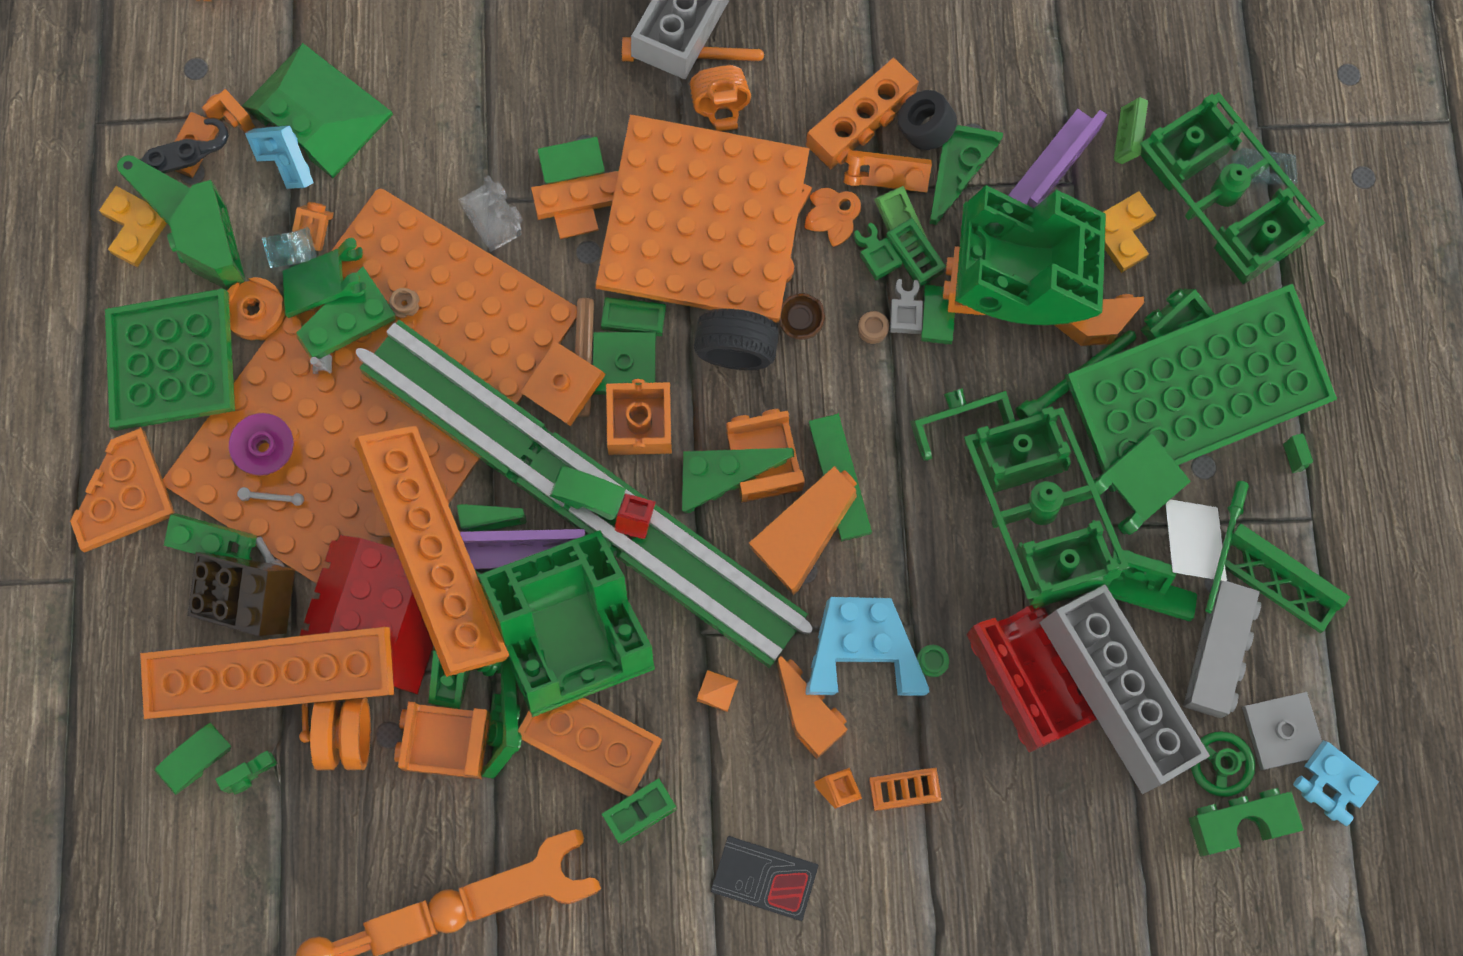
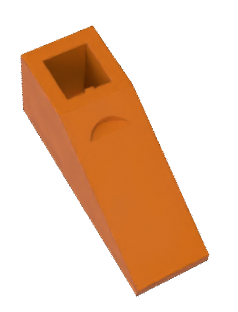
[776,656,848,759]

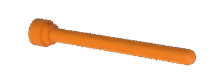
[622,37,764,62]

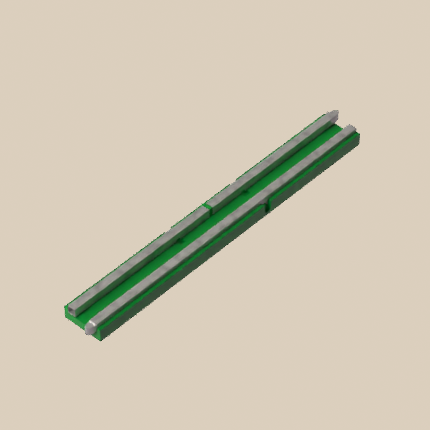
[356,320,812,669]

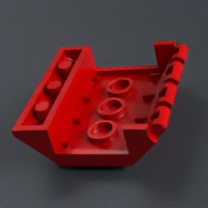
[299,535,434,695]
[966,605,1097,753]

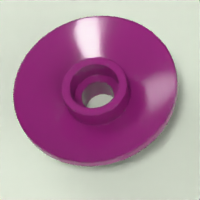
[229,413,294,475]

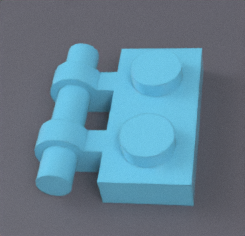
[1293,740,1379,826]

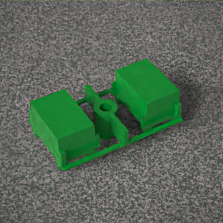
[1140,92,1325,285]
[964,406,1130,609]

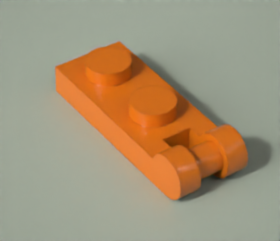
[843,151,932,193]

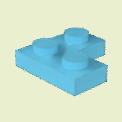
[245,126,314,189]

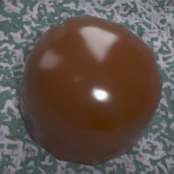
[779,293,825,340]

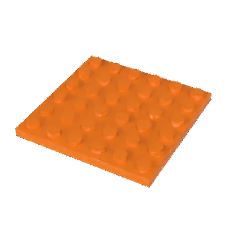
[596,114,810,323]

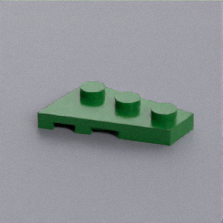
[296,267,396,359]

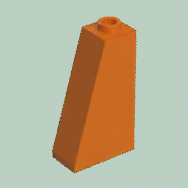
[749,466,857,595]

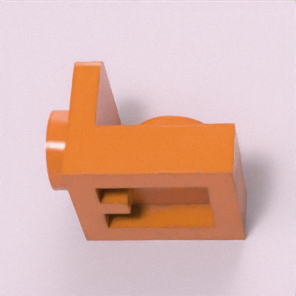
[202,89,255,133]
[290,202,334,251]

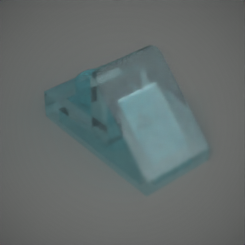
[262,227,317,268]

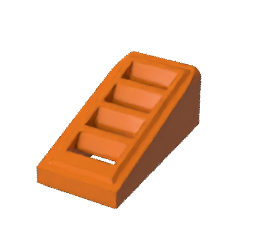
[869,768,942,811]

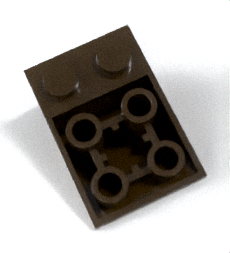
[187,552,295,636]

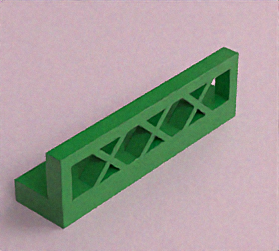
[1222,523,1350,633]

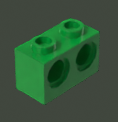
[602,778,677,846]

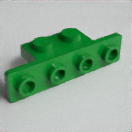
[1107,550,1197,622]

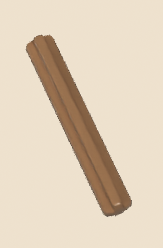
[575,298,594,417]

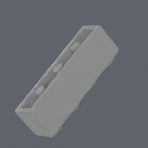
[1183,581,1261,719]

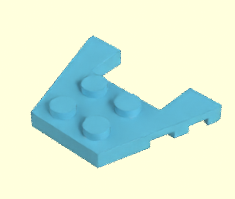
[806,597,929,696]

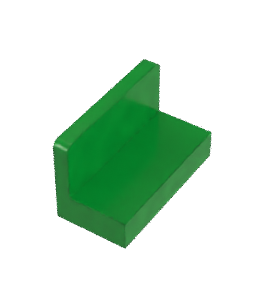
[538,137,605,184]

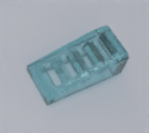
[1231,148,1298,185]

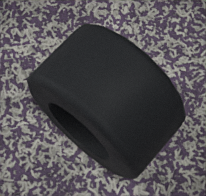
[898,90,957,150]

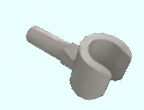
[310,355,332,374]
[256,537,285,567]

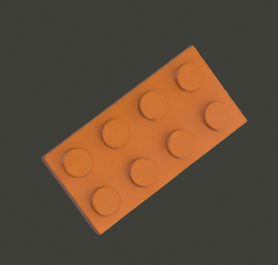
[518,697,663,797]

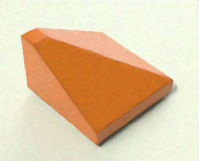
[697,670,738,712]
[814,768,862,809]

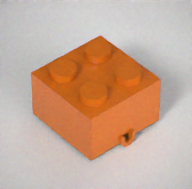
[606,379,672,455]

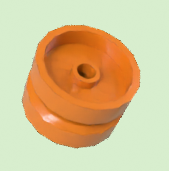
[310,698,371,770]

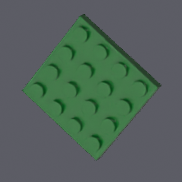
[105,288,235,431]

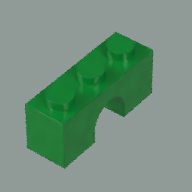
[1188,788,1304,857]

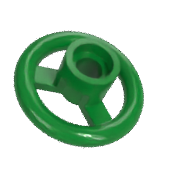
[1191,731,1255,797]

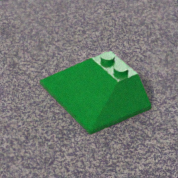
[242,43,393,178]

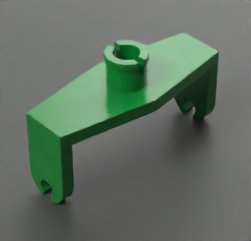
[910,388,1015,461]

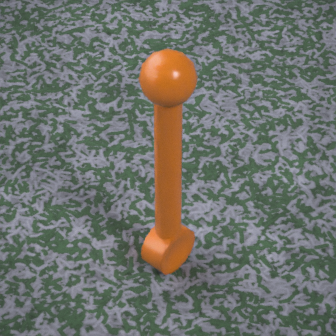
[299,703,310,743]

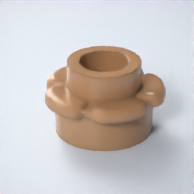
[389,288,420,318]

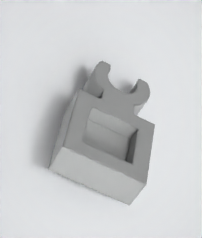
[890,279,923,334]

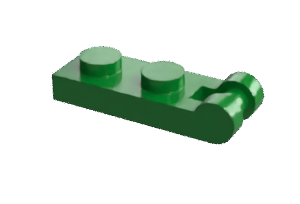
[163,513,257,560]

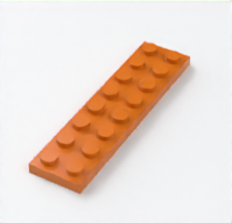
[354,426,509,677]
[140,627,394,719]

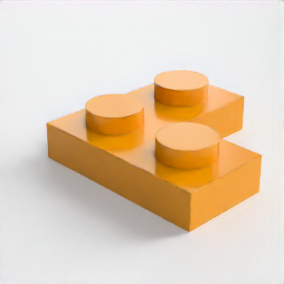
[99,186,167,268]
[1103,191,1156,273]

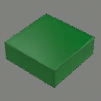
[1283,433,1313,473]

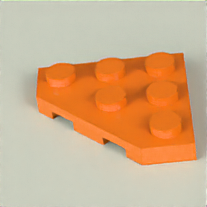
[70,428,175,553]

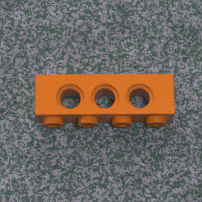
[806,57,919,170]

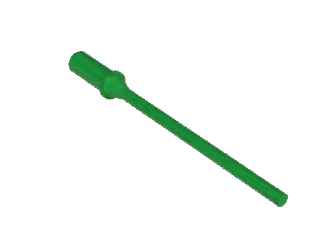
[1205,481,1249,613]

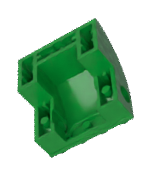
[955,185,1106,325]
[478,530,655,717]

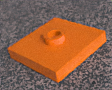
[520,341,606,426]

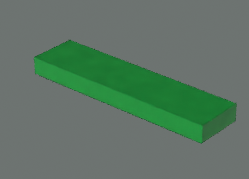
[808,413,872,542]

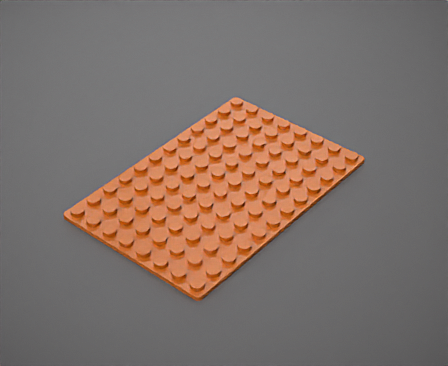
[163,188,577,584]

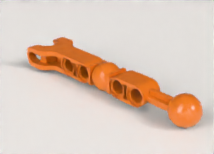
[295,829,601,956]

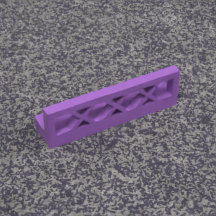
[1008,109,1107,208]
[460,529,586,572]

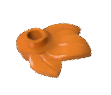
[805,188,861,247]

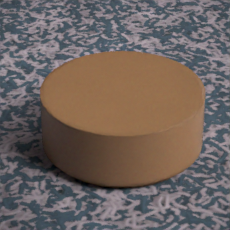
[858,311,889,344]

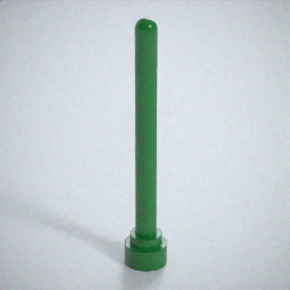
[1015,330,1136,420]

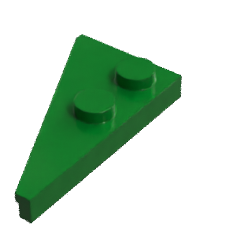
[929,125,1003,225]
[682,448,794,513]
[481,659,522,779]

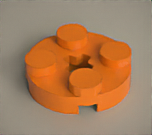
[227,277,285,341]

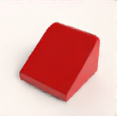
[615,493,656,539]

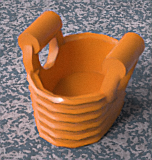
[689,65,751,132]

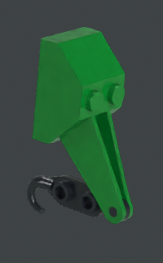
[117,118,246,290]

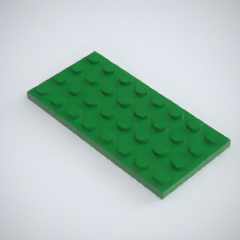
[1065,283,1337,492]

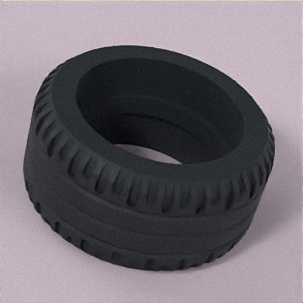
[694,308,779,370]

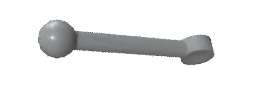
[237,487,304,506]

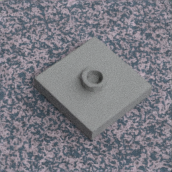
[1242,692,1322,771]

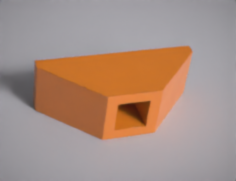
[1055,294,1145,346]

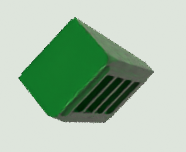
[886,217,946,288]
[457,504,527,532]

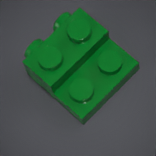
[1141,288,1215,341]

